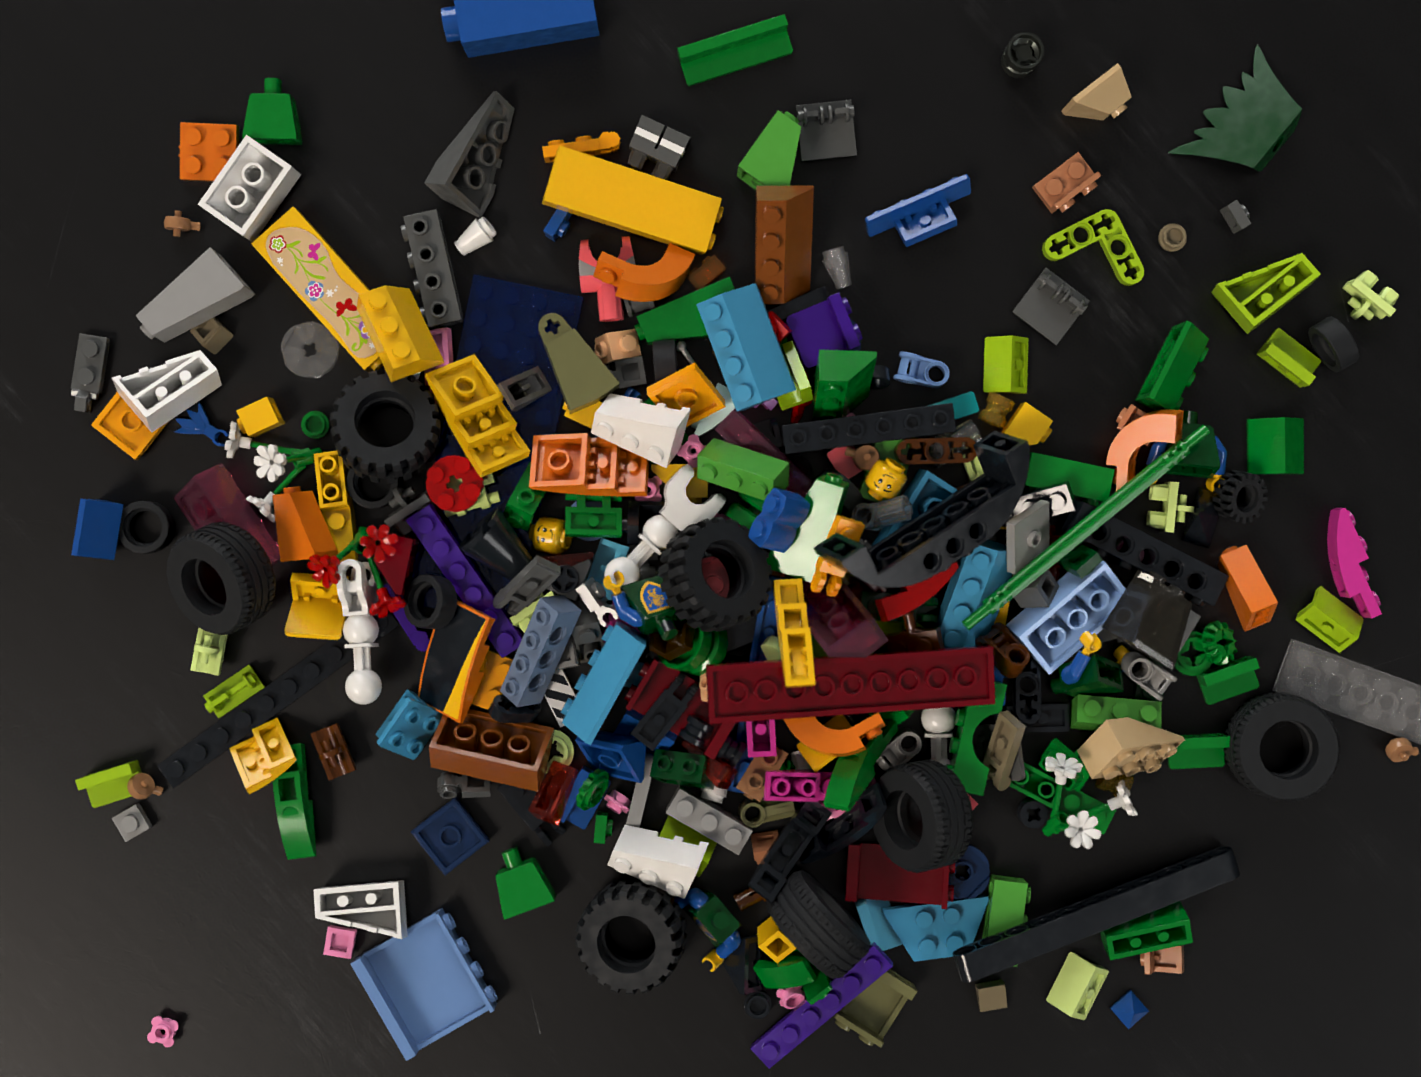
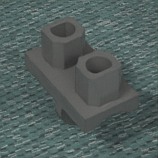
[384,485,438,536]

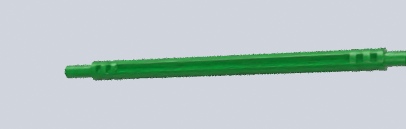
[962,425,1210,631]

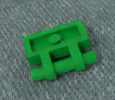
[565,494,622,538]

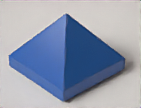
[1110,990,1149,1029]

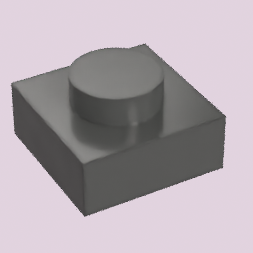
[1220,200,1251,234]

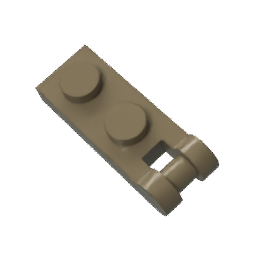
[983,710,1026,791]

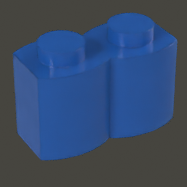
[749,488,810,553]

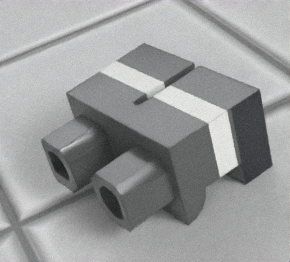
[627,115,691,180]

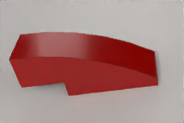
[875,562,959,622]

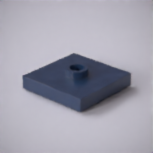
[411,797,490,876]

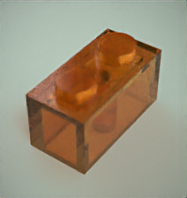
[688,255,726,290]

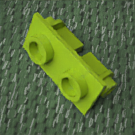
[203,664,265,719]

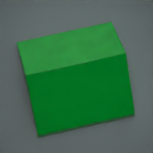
[1247,417,1304,475]

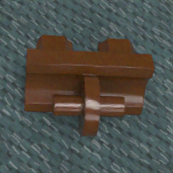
[311,723,356,781]

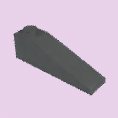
[424,91,515,217]

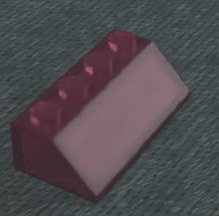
[174,463,280,566]
[802,573,889,658]

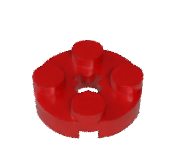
[426,455,484,512]

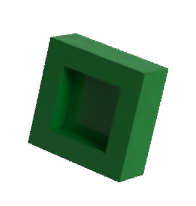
[594,811,613,844]

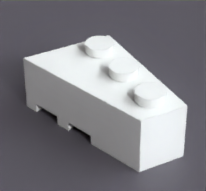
[112,350,222,432]
[591,393,691,468]
[607,825,709,899]
[314,880,408,939]

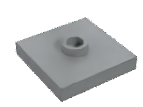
[1006,499,1049,574]

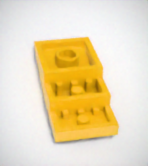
[425,354,530,478]

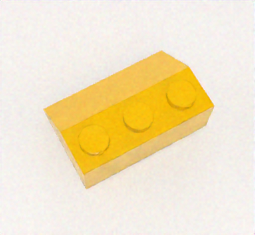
[357,285,444,382]

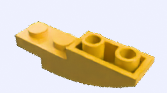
[314,450,358,563]

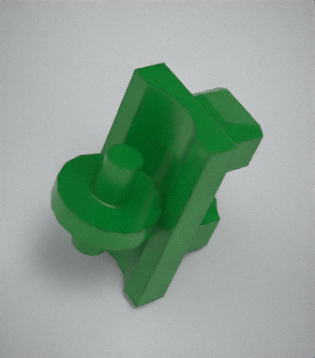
[1039,738,1090,792]

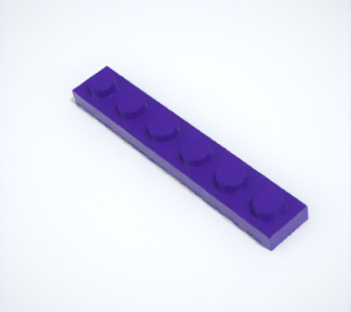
[406,503,523,658]
[750,942,893,1069]

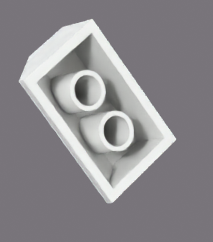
[198,135,301,242]

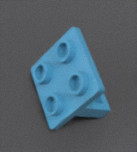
[375,689,443,760]

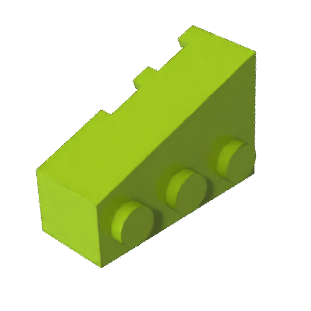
[1211,253,1321,334]

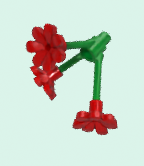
[307,524,406,618]

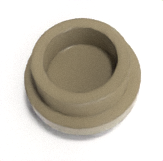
[1158,223,1187,252]

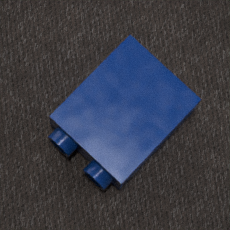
[441,0,600,58]

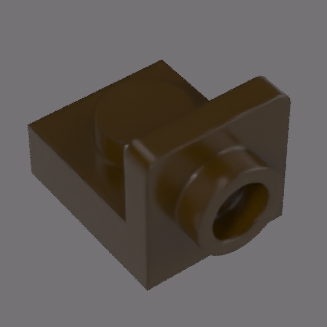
[649,620,695,661]

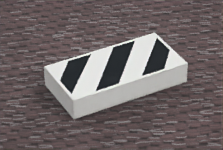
[544,669,576,728]

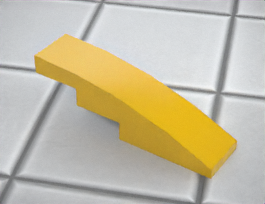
[773,578,816,687]

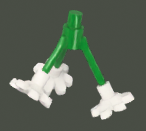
[225,421,322,523]
[1042,753,1138,849]

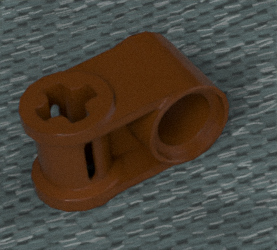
[975,622,1030,678]

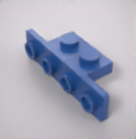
[865,174,971,247]

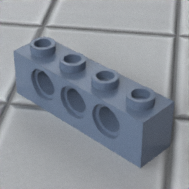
[500,595,582,707]

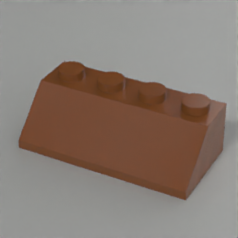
[755,185,814,304]
[429,709,554,792]

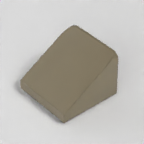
[190,317,233,354]
[975,979,1007,1012]

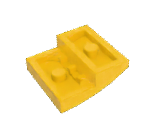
[229,717,297,794]

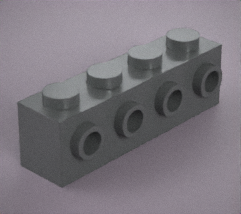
[401,209,465,329]

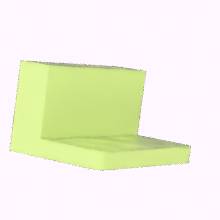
[1046,952,1109,1020]

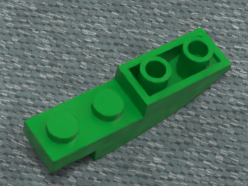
[824,719,898,812]
[273,743,317,860]
[1009,762,1116,835]

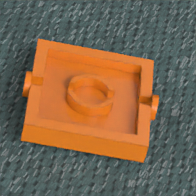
[178,122,239,182]

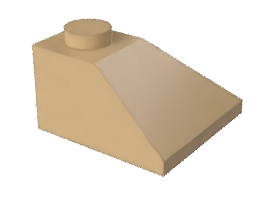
[1061,63,1132,120]

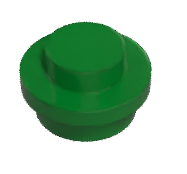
[301,411,330,439]

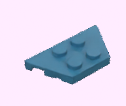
[881,894,989,962]

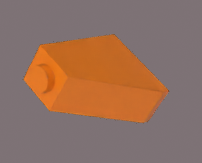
[272,486,338,562]
[1218,545,1278,632]

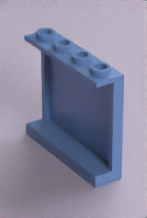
[351,908,498,1061]

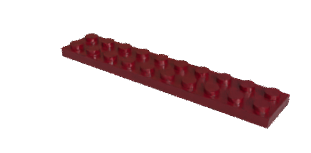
[706,646,995,724]

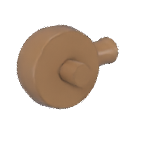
[164,211,200,237]
[844,444,880,471]
[1385,737,1419,762]
[127,773,163,799]

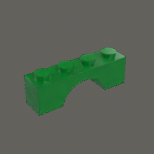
[946,681,1007,796]

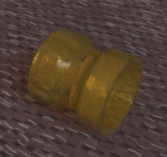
[978,392,1015,429]
[1095,774,1134,797]

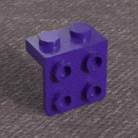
[786,292,863,368]

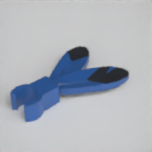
[166,401,229,447]

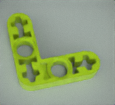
[1042,209,1144,286]

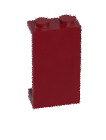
[624,656,736,760]
[845,842,955,909]

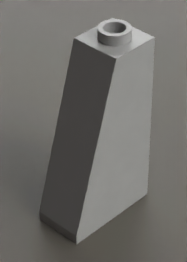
[136,247,255,343]

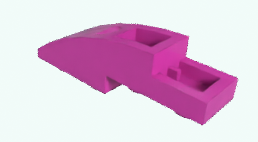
[1327,508,1382,619]
[764,769,866,802]

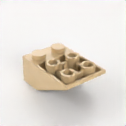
[1077,717,1185,780]

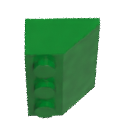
[1135,321,1209,411]
[813,350,877,420]

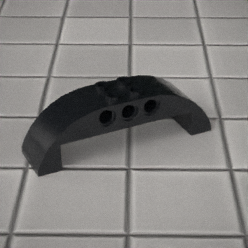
[813,431,1030,588]

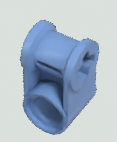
[893,351,950,388]

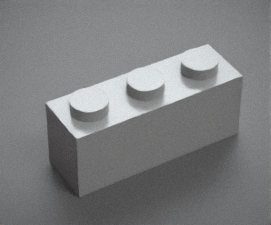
[666,785,753,855]

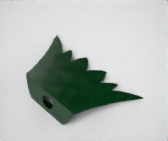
[1168,45,1302,171]

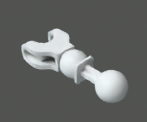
[604,464,726,588]
[336,559,382,705]
[921,707,956,766]

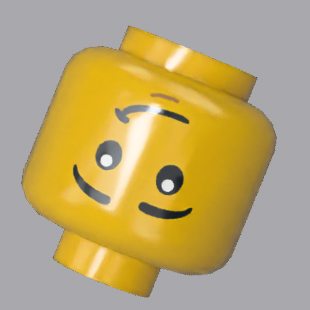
[865,457,907,501]
[529,516,572,555]

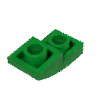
[753,955,817,989]

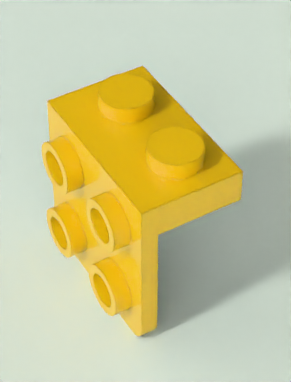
[284,572,349,640]

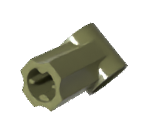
[738,797,795,828]

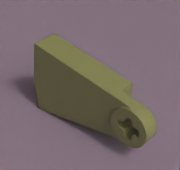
[538,313,620,414]

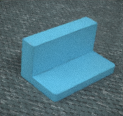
[854,899,902,951]

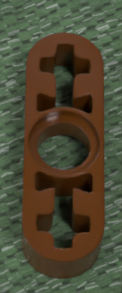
[894,437,977,465]

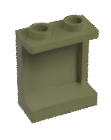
[834,969,918,1047]

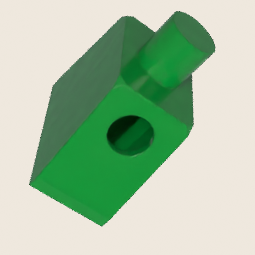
[242,78,302,145]
[496,847,557,920]

